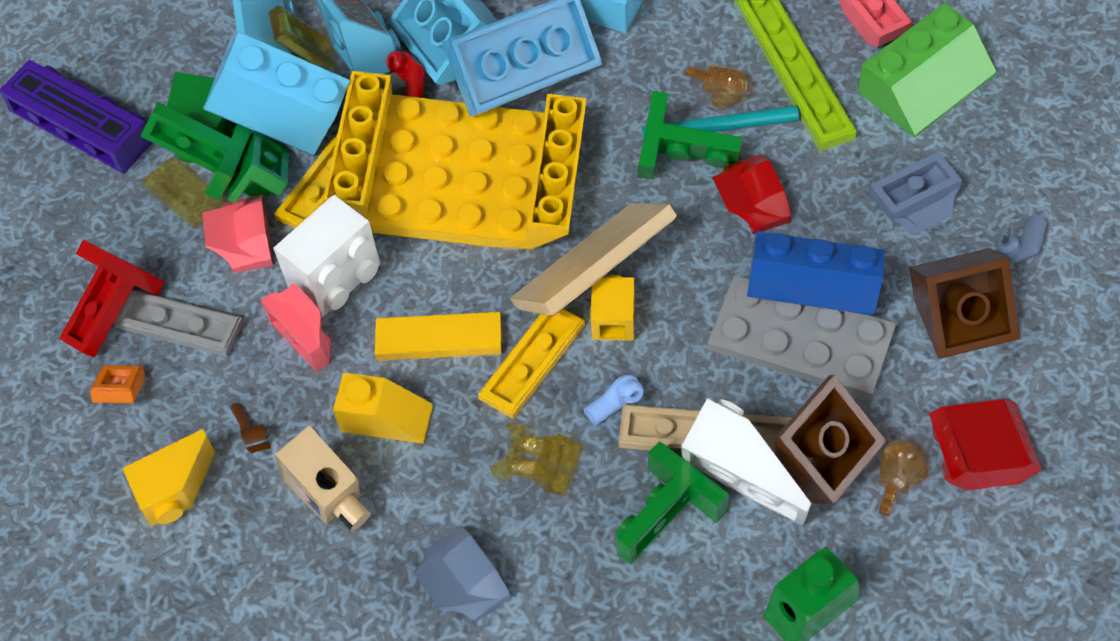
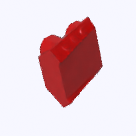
[928,399,1042,491]

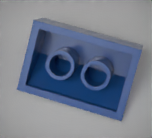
[747,231,884,316]

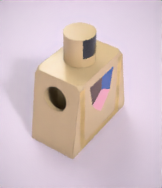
[275,425,371,532]

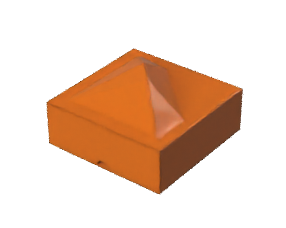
[90,365,145,403]

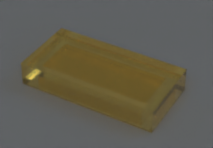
[268,5,336,70]
[141,157,223,229]

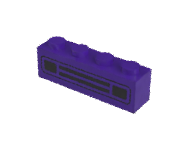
[0,59,153,174]

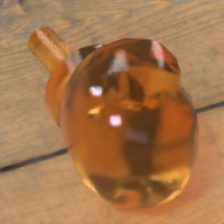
[685,65,748,110]
[877,439,928,517]

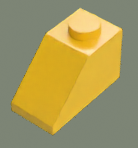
[333,372,433,444]
[122,429,216,527]

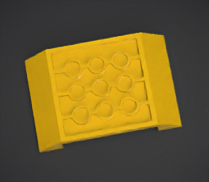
[322,71,587,249]

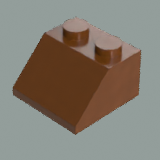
[909,248,1020,359]
[775,375,886,504]

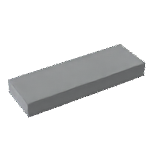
[113,290,244,357]

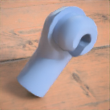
[583,375,644,426]

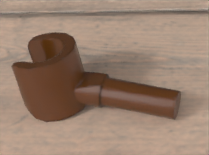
[230,403,270,453]

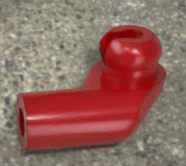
[386,51,426,98]

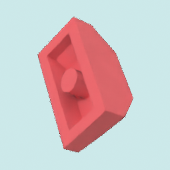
[839,0,913,47]
[202,194,274,273]
[260,283,331,373]

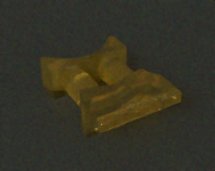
[490,423,582,496]

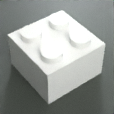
[273,195,381,317]

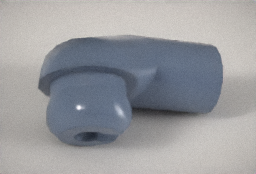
[996,216,1047,263]

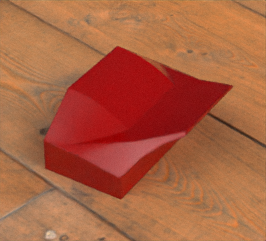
[712,154,791,234]

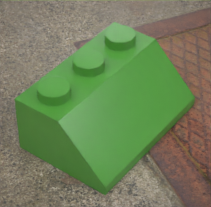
[858,2,996,138]

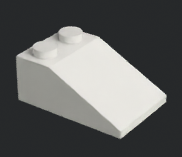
[681,399,811,526]

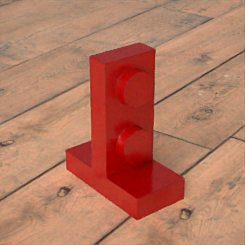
[59,239,165,358]

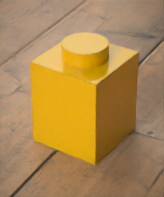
[591,275,635,340]

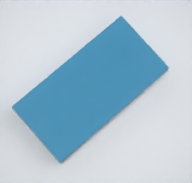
[442,0,603,116]

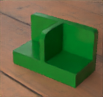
[227,131,289,204]

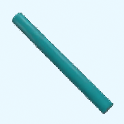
[641,105,799,138]

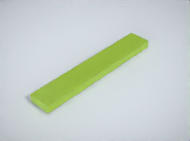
[734,0,857,152]

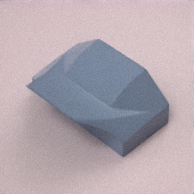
[868,151,962,235]
[413,525,511,624]

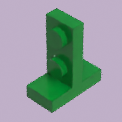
[637,91,742,180]
[141,102,252,201]
[616,441,729,565]

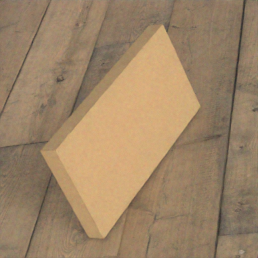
[510,203,677,316]

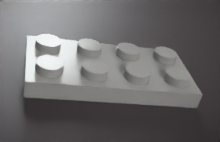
[707,275,896,400]

